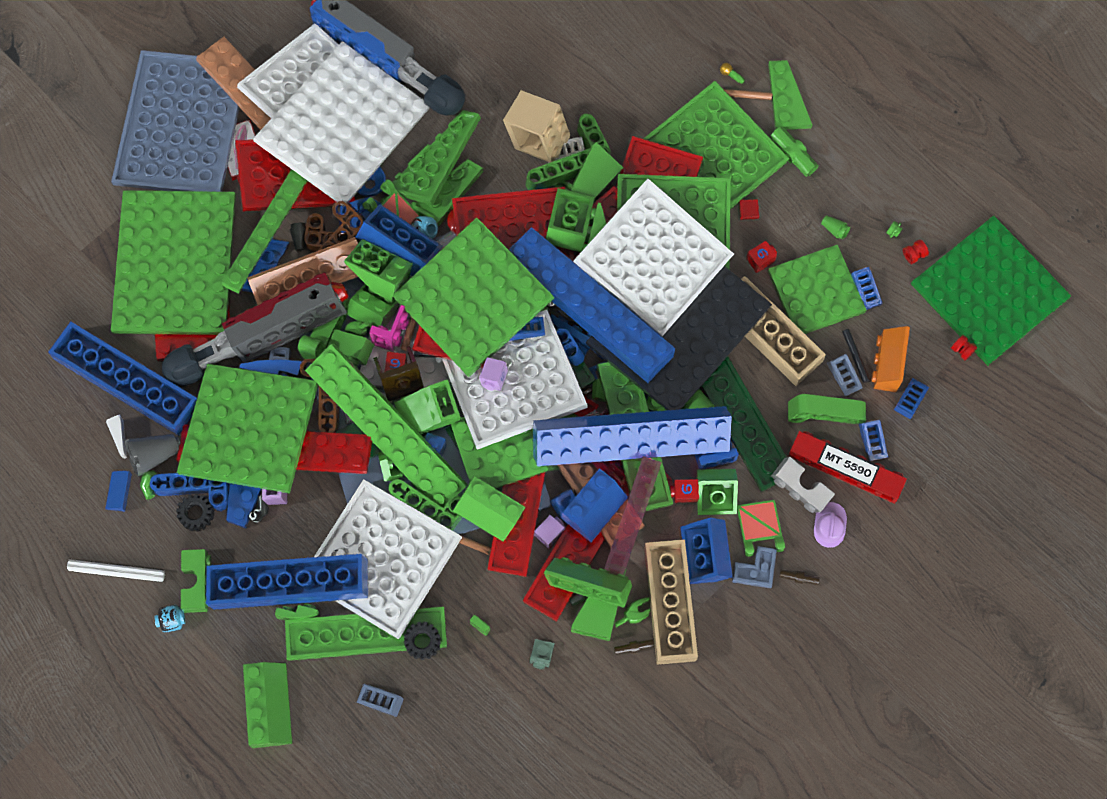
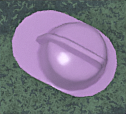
[814,502,847,548]

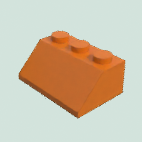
[871,326,910,393]

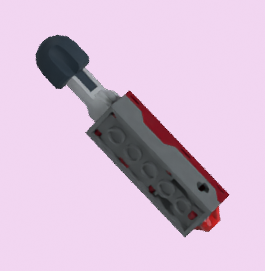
[162,272,349,386]

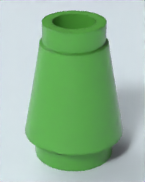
[821,215,850,240]

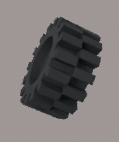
[176,494,214,532]
[404,622,441,660]

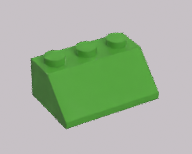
[453,476,525,541]

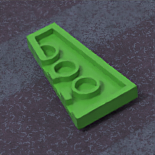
[768,60,812,130]
[410,159,483,226]

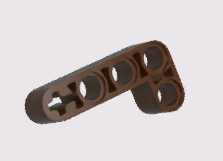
[318,200,365,251]
[305,213,360,253]
[300,359,339,433]

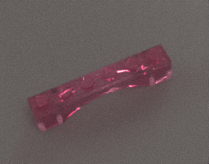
[605,456,662,575]

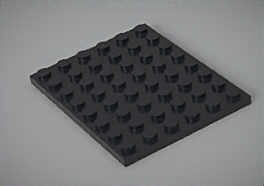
[586,266,772,410]

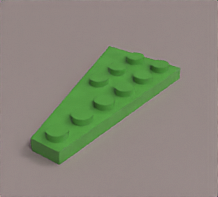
[392,110,481,205]

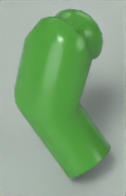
[140,470,157,500]

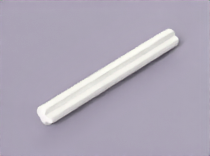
[67,559,165,582]

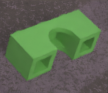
[181,549,212,613]

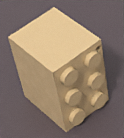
[503,90,570,163]

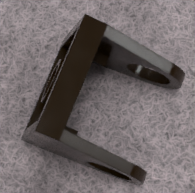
[373,346,424,401]

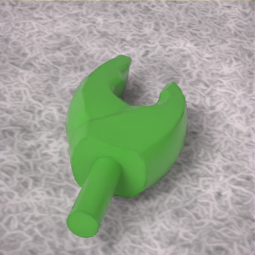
[344,321,369,337]
[614,597,651,627]

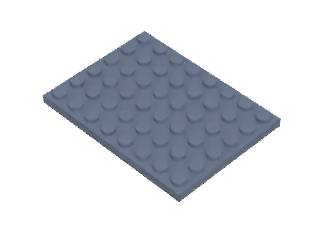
[111,50,240,192]

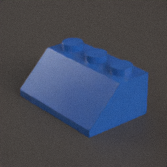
[561,468,628,542]
[680,518,733,584]

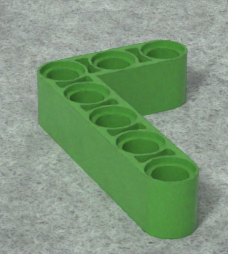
[525,114,611,190]

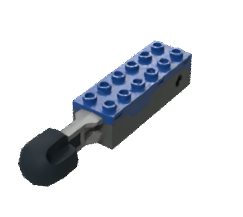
[310,0,465,116]

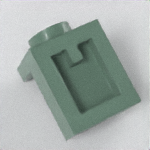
[530,639,555,669]

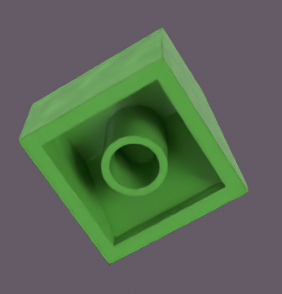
[697,469,738,515]

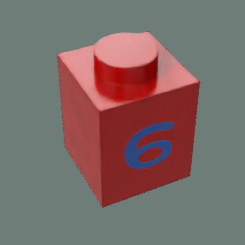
[746,241,777,273]
[384,352,407,372]
[670,479,699,503]

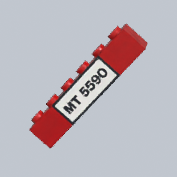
[788,431,907,504]

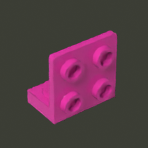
[369,304,409,352]

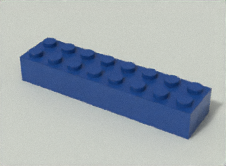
[48,321,197,436]
[206,554,368,610]

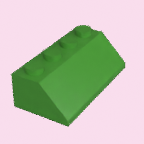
[544,557,632,608]
[243,662,292,748]

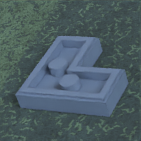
[732,546,777,588]

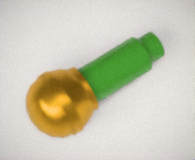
[720,63,745,84]

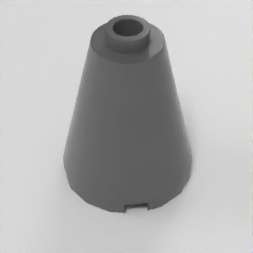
[125,434,181,476]

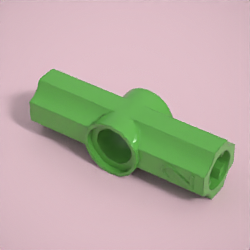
[770,126,819,177]

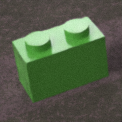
[327,329,374,366]

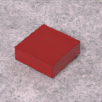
[739,199,759,220]

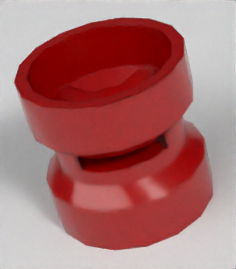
[903,239,929,264]
[951,334,978,361]

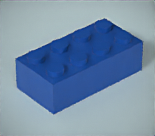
[356,204,442,276]

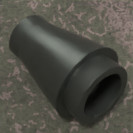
[289,222,306,251]

